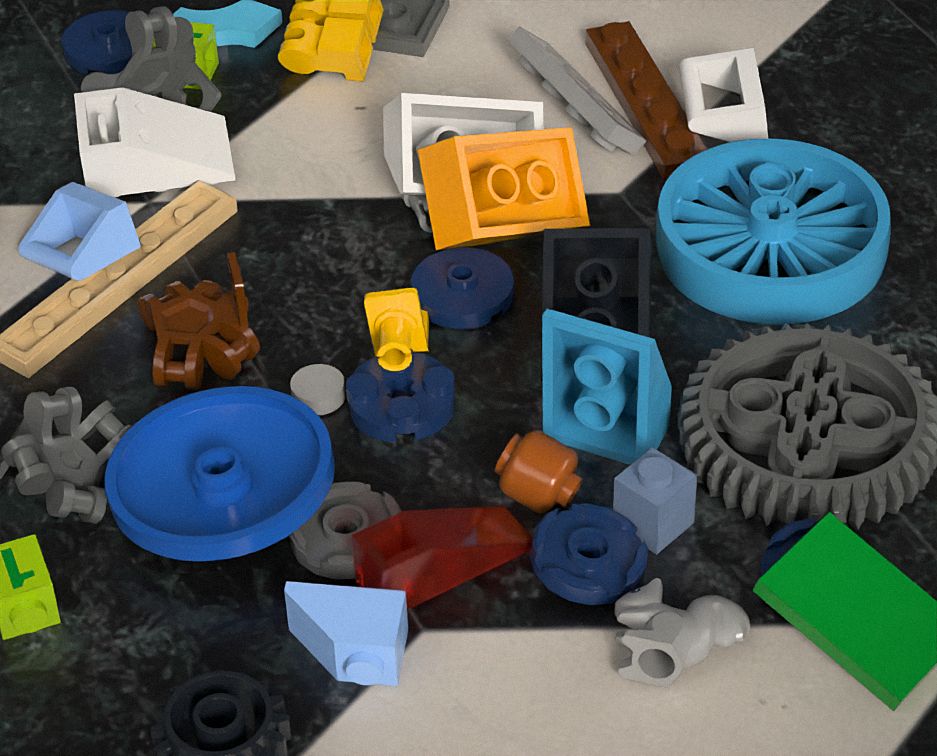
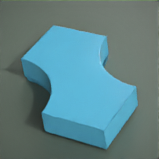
[173,0,282,48]

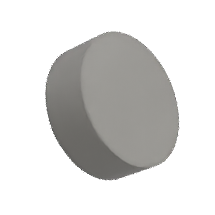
[290,364,346,415]

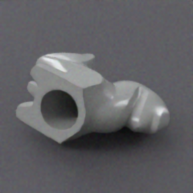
[614,578,750,688]

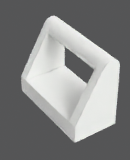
[679,48,768,142]

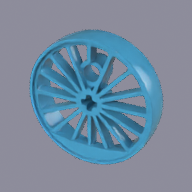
[655,139,891,325]

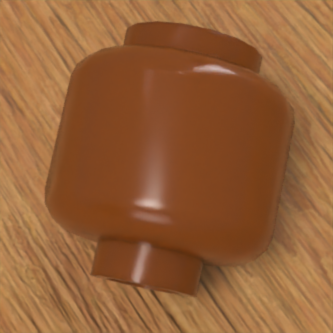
[494,430,583,515]

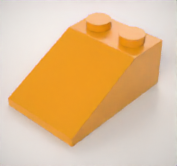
[418,127,590,250]

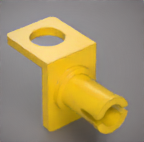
[364,288,429,371]

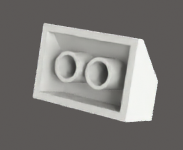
[383,93,544,196]

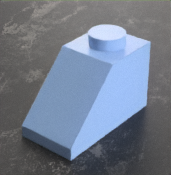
[284,581,408,686]

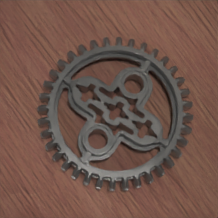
[678,322,937,530]

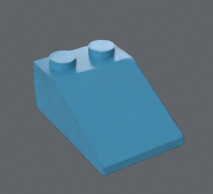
[542,309,672,465]

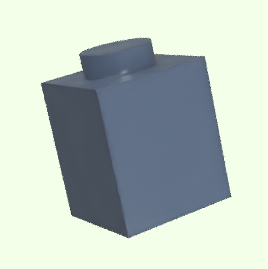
[613,447,697,555]

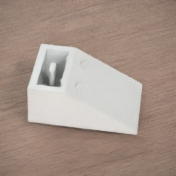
[74,87,235,198]

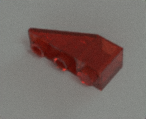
[352,506,533,610]

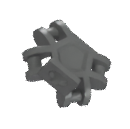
[81,6,221,112]
[0,387,133,524]

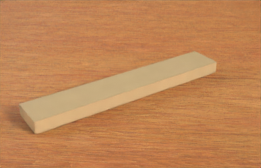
[0,180,238,378]

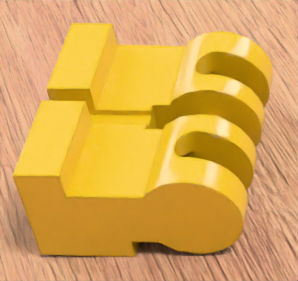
[278,0,384,82]

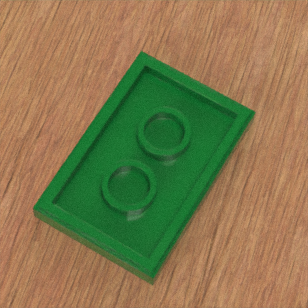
[753,512,937,711]

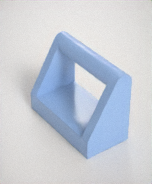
[18,182,141,281]

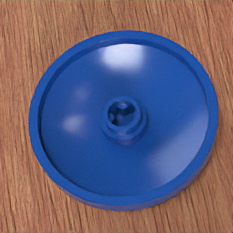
[104,386,335,561]

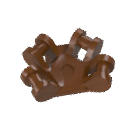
[138,252,260,390]

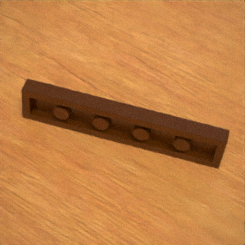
[586,21,707,181]

